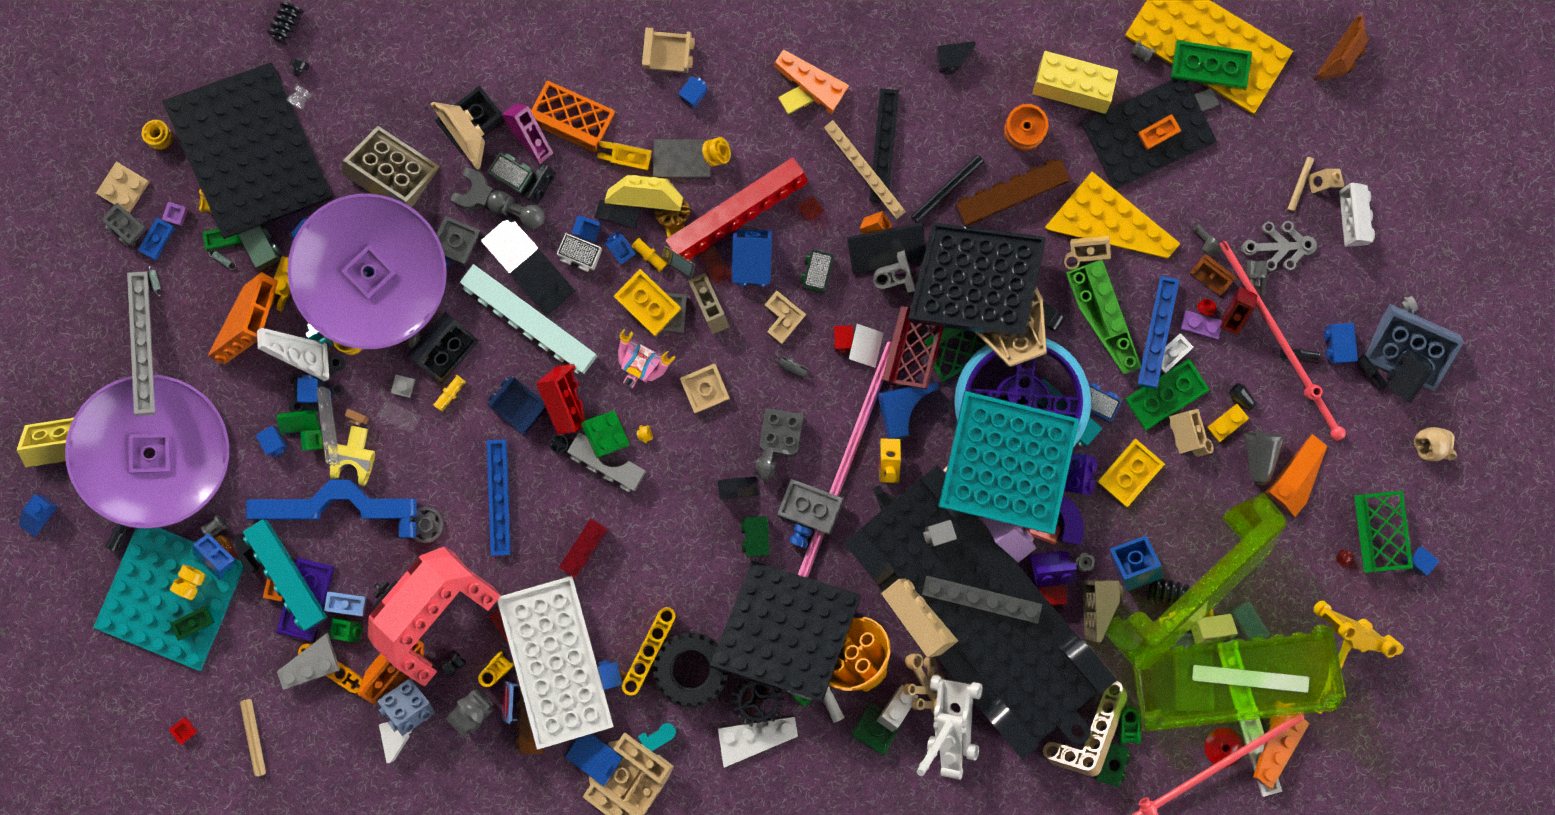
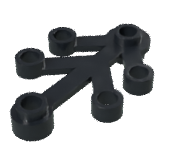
[289,356,346,412]

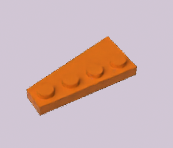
[1253,701,1310,789]

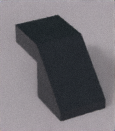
[594,200,641,229]

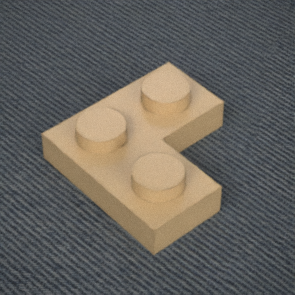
[765,291,806,344]

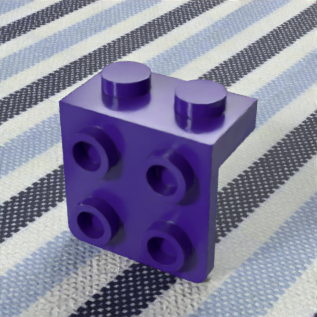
[1064,454,1097,496]
[1030,551,1077,588]

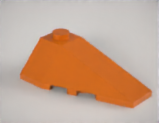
[1265,434,1327,518]

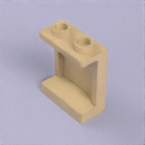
[642,28,695,73]

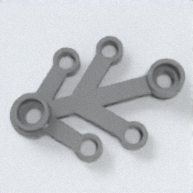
[1241,221,1317,272]

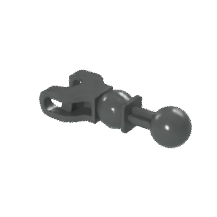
[450,167,545,229]

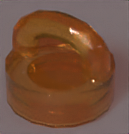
[214,535,232,552]

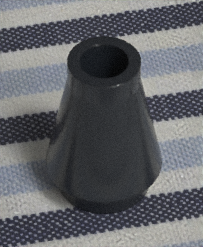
[1228,382,1257,411]

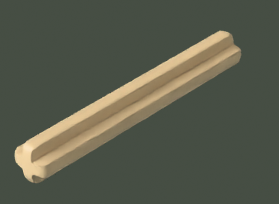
[240,699,266,776]

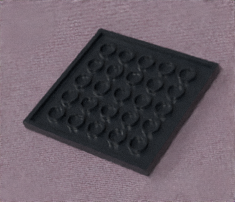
[908,222,1046,339]
[710,561,862,704]

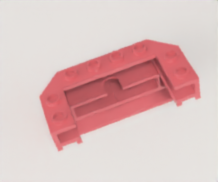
[368,547,501,687]

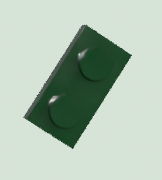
[170,606,215,641]

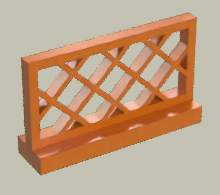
[530,80,615,153]

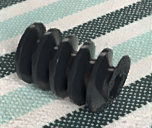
[267,2,304,45]
[1147,578,1190,609]

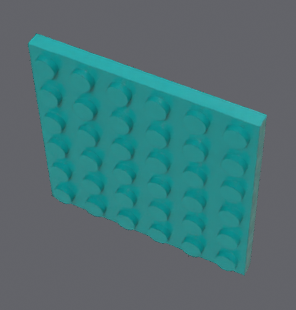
[938,391,1079,534]
[93,528,244,671]

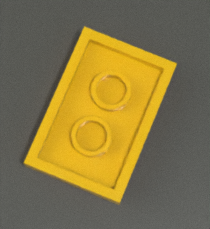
[614,269,682,336]
[1097,439,1165,507]

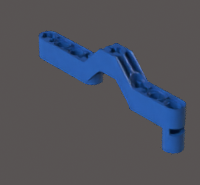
[246,480,417,539]

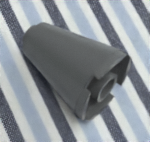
[1244,432,1284,485]

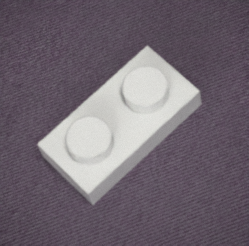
[1161,333,1193,374]

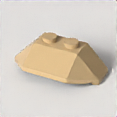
[430,102,485,170]

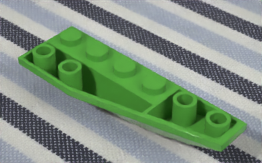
[1066,260,1141,374]

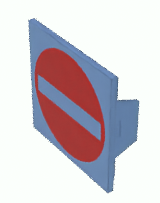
[502,681,520,724]

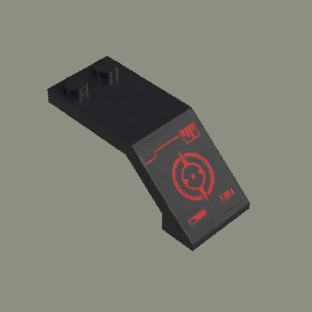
[481,216,576,316]

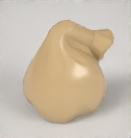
[1414,427,1457,461]

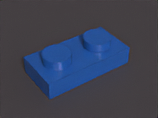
[138,218,176,260]

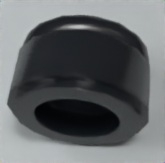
[289,58,309,77]

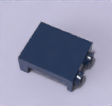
[487,376,546,435]

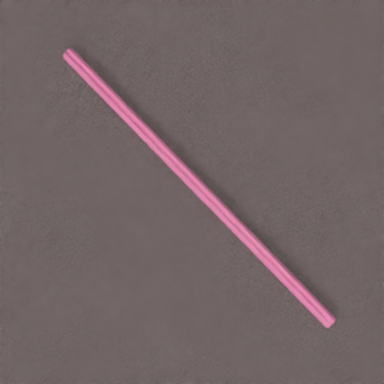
[798,342,892,578]

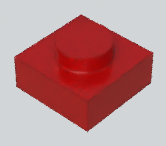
[169,717,198,745]

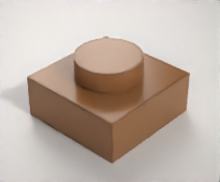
[345,409,370,426]

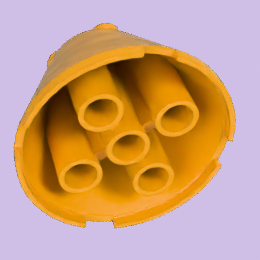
[829,617,891,692]

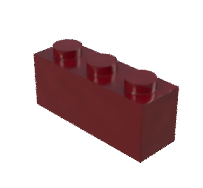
[559,518,609,578]

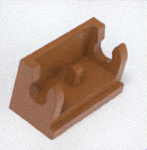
[1190,254,1236,296]

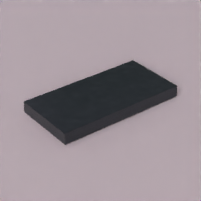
[847,222,926,274]

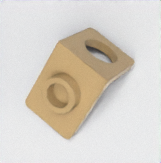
[1308,169,1344,193]

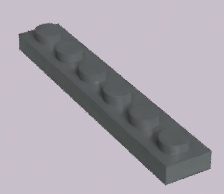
[922,576,1042,623]

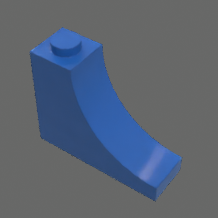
[878,382,939,440]

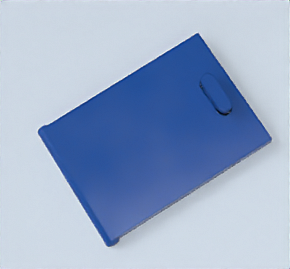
[565,734,623,786]

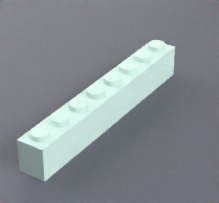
[460,264,597,374]

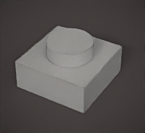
[391,375,415,398]

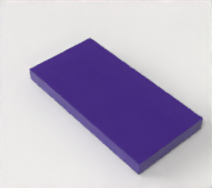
[276,557,335,642]

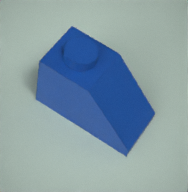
[19,494,58,537]

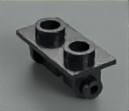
[523,164,556,205]

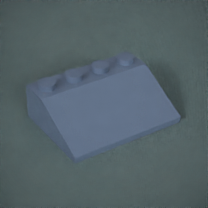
[1366,304,1464,392]

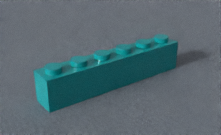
[243,519,328,631]

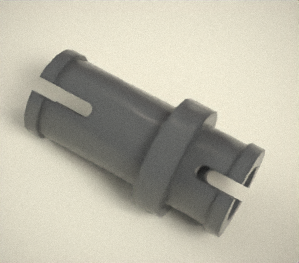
[778,355,808,379]

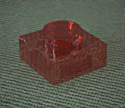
[797,195,824,222]

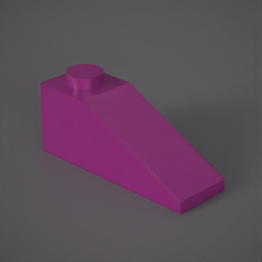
[502,104,553,164]

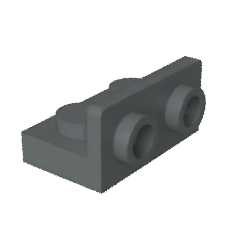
[101,203,147,247]

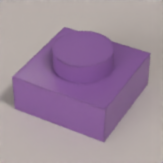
[162,202,188,226]

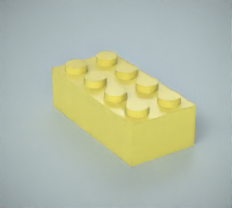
[1032,51,1118,114]

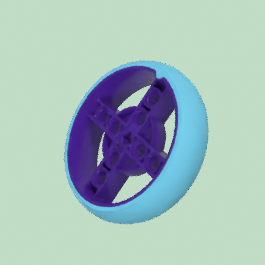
[955,339,1091,447]

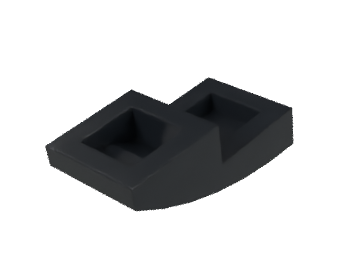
[235,534,259,574]

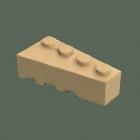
[881,578,958,658]

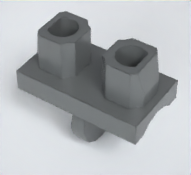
[1245,260,1267,296]

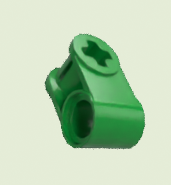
[1118,707,1141,745]

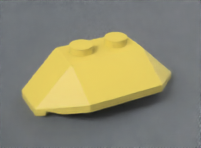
[605,175,683,211]

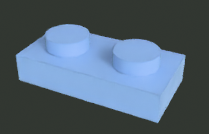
[324,592,367,616]

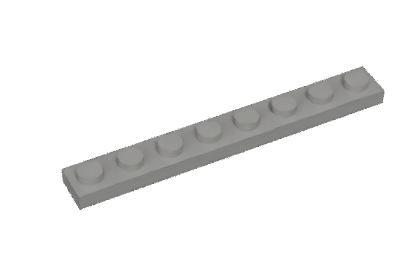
[127,272,156,417]

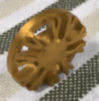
[654,197,690,228]

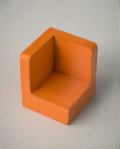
[860,211,893,234]

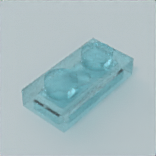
[1231,601,1270,645]

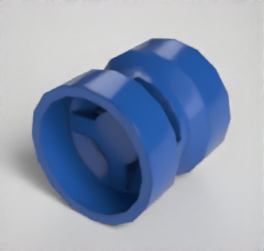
[789,524,813,549]

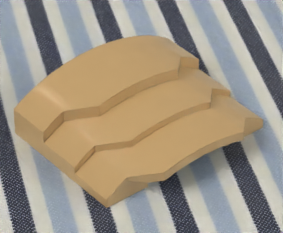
[583,733,674,815]

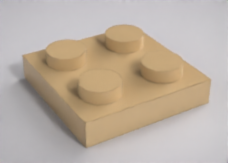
[96,161,150,213]
[680,364,730,414]

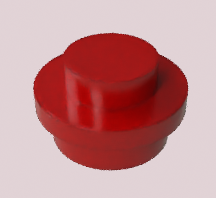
[1197,299,1216,316]

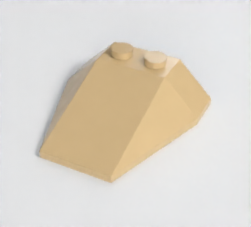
[975,286,1047,367]

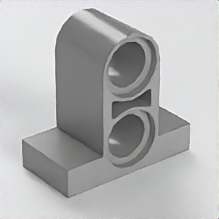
[874,250,915,293]

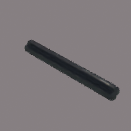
[911,154,984,223]

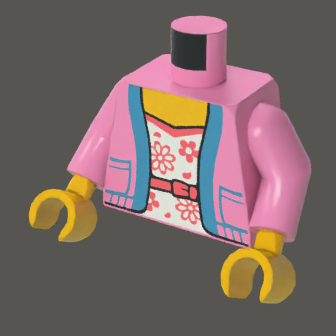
[618,329,675,389]

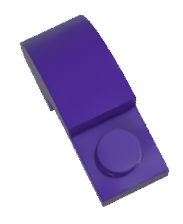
[1059,495,1084,546]

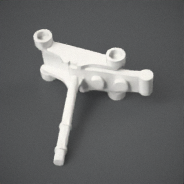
[917,675,982,780]

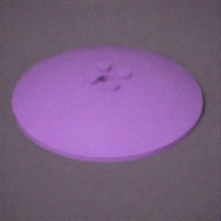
[288,194,447,349]
[65,375,229,529]

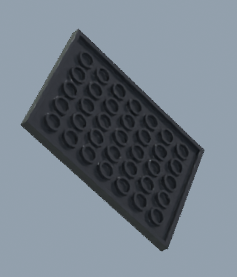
[162,62,333,239]

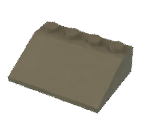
[342,126,440,207]
[1082,580,1123,642]

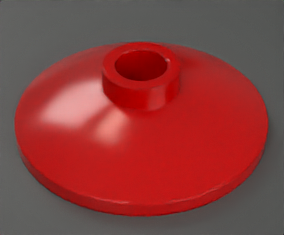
[1204,728,1243,767]

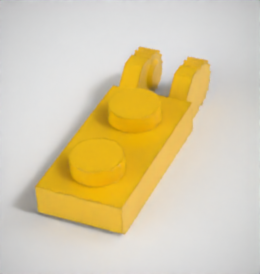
[597,141,652,170]
[270,256,291,311]

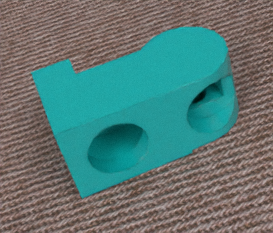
[638,722,676,751]

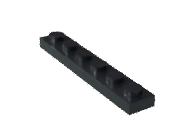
[869,88,899,202]

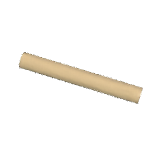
[1287,157,1314,212]

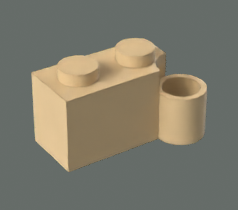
[1064,236,1111,270]
[1169,409,1214,457]

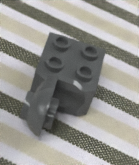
[755,408,804,484]
[446,688,496,736]

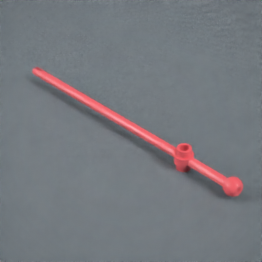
[1220,241,1346,441]
[1132,713,1304,815]

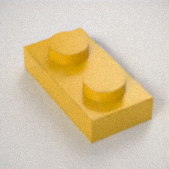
[1206,404,1250,443]

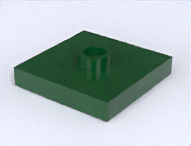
[850,702,903,756]

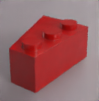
[536,363,585,434]

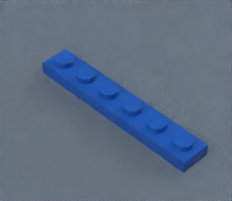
[1137,276,1180,389]
[487,439,511,556]

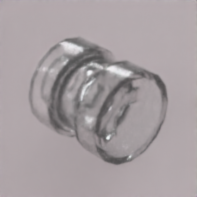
[286,84,312,111]

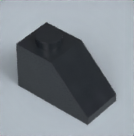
[936,41,976,75]
[717,477,759,500]

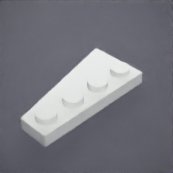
[257,328,329,381]
[718,716,798,767]

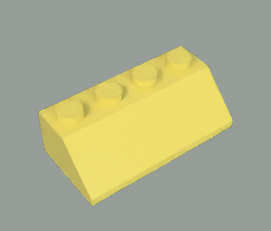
[17,418,74,467]

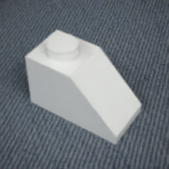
[379,722,411,763]

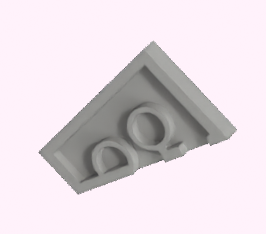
[277,633,340,690]

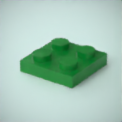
[581,410,630,458]

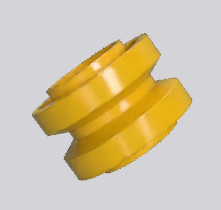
[142,120,173,150]
[702,137,731,166]

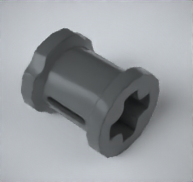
[1130,40,1155,64]
[201,515,228,538]

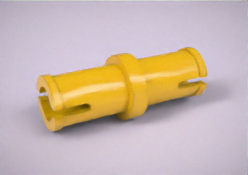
[631,238,667,272]
[433,375,466,412]

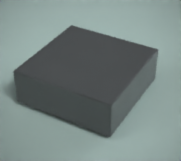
[1194,87,1219,112]

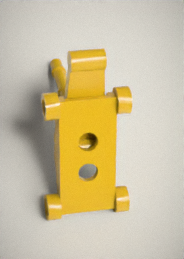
[1313,601,1404,714]

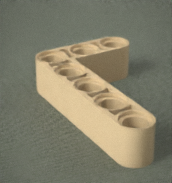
[1043,681,1127,776]

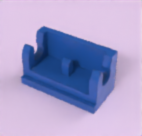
[193,533,235,580]

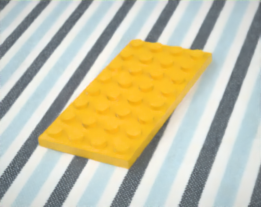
[1124,0,1293,115]

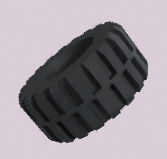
[653,632,728,708]

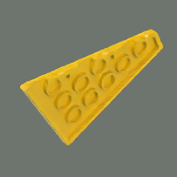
[1044,172,1180,259]

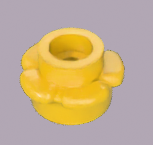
[637,425,653,444]

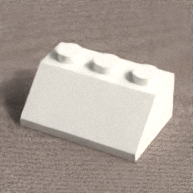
[1339,183,1375,247]

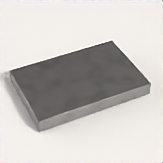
[653,139,710,178]
[777,479,845,535]

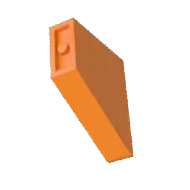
[208,272,278,364]

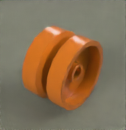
[1004,104,1048,151]

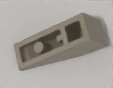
[688,273,730,335]

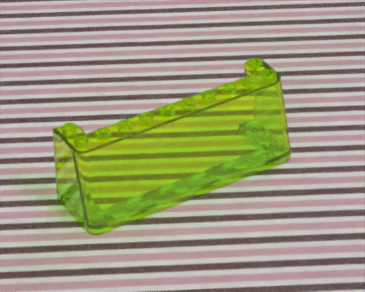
[1105,492,1286,670]
[1130,624,1347,731]

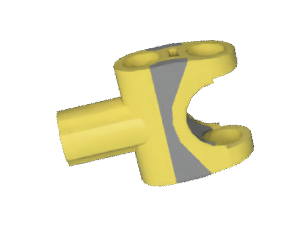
[330,426,375,486]

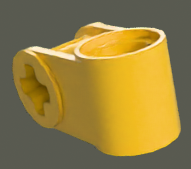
[478,651,514,687]

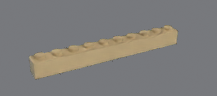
[824,120,906,219]

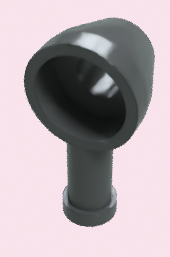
[1193,224,1222,257]

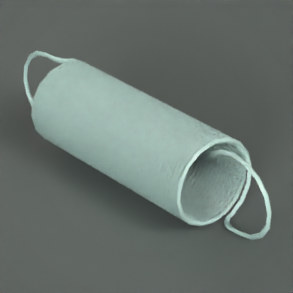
[208,250,236,270]
[148,266,161,296]

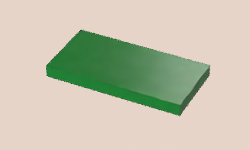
[1170,40,1252,90]
[1124,358,1210,431]

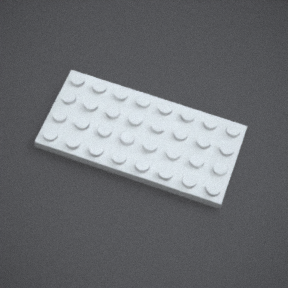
[497,576,614,750]

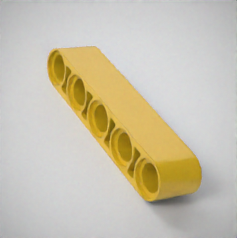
[622,607,676,696]

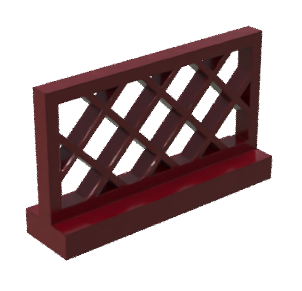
[882,306,944,390]

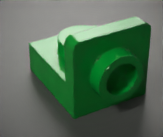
[329,619,363,642]

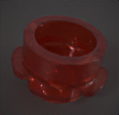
[1336,549,1354,568]

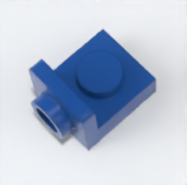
[605,233,636,265]

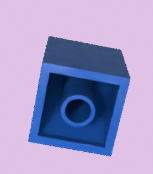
[732,229,772,286]

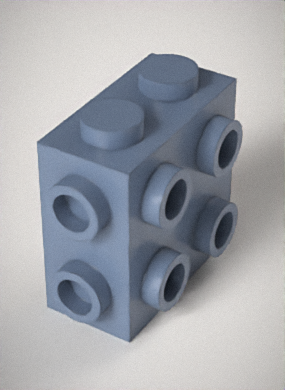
[377,678,435,736]

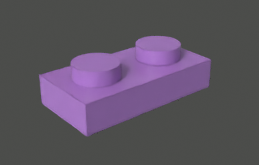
[1180,310,1221,340]

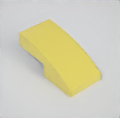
[778,86,814,115]

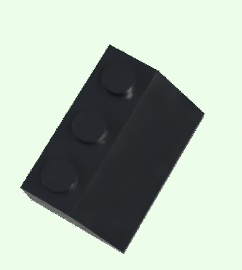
[407,311,479,384]

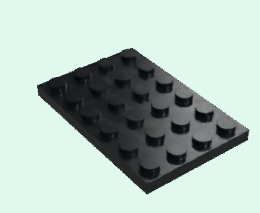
[1081,79,1217,190]

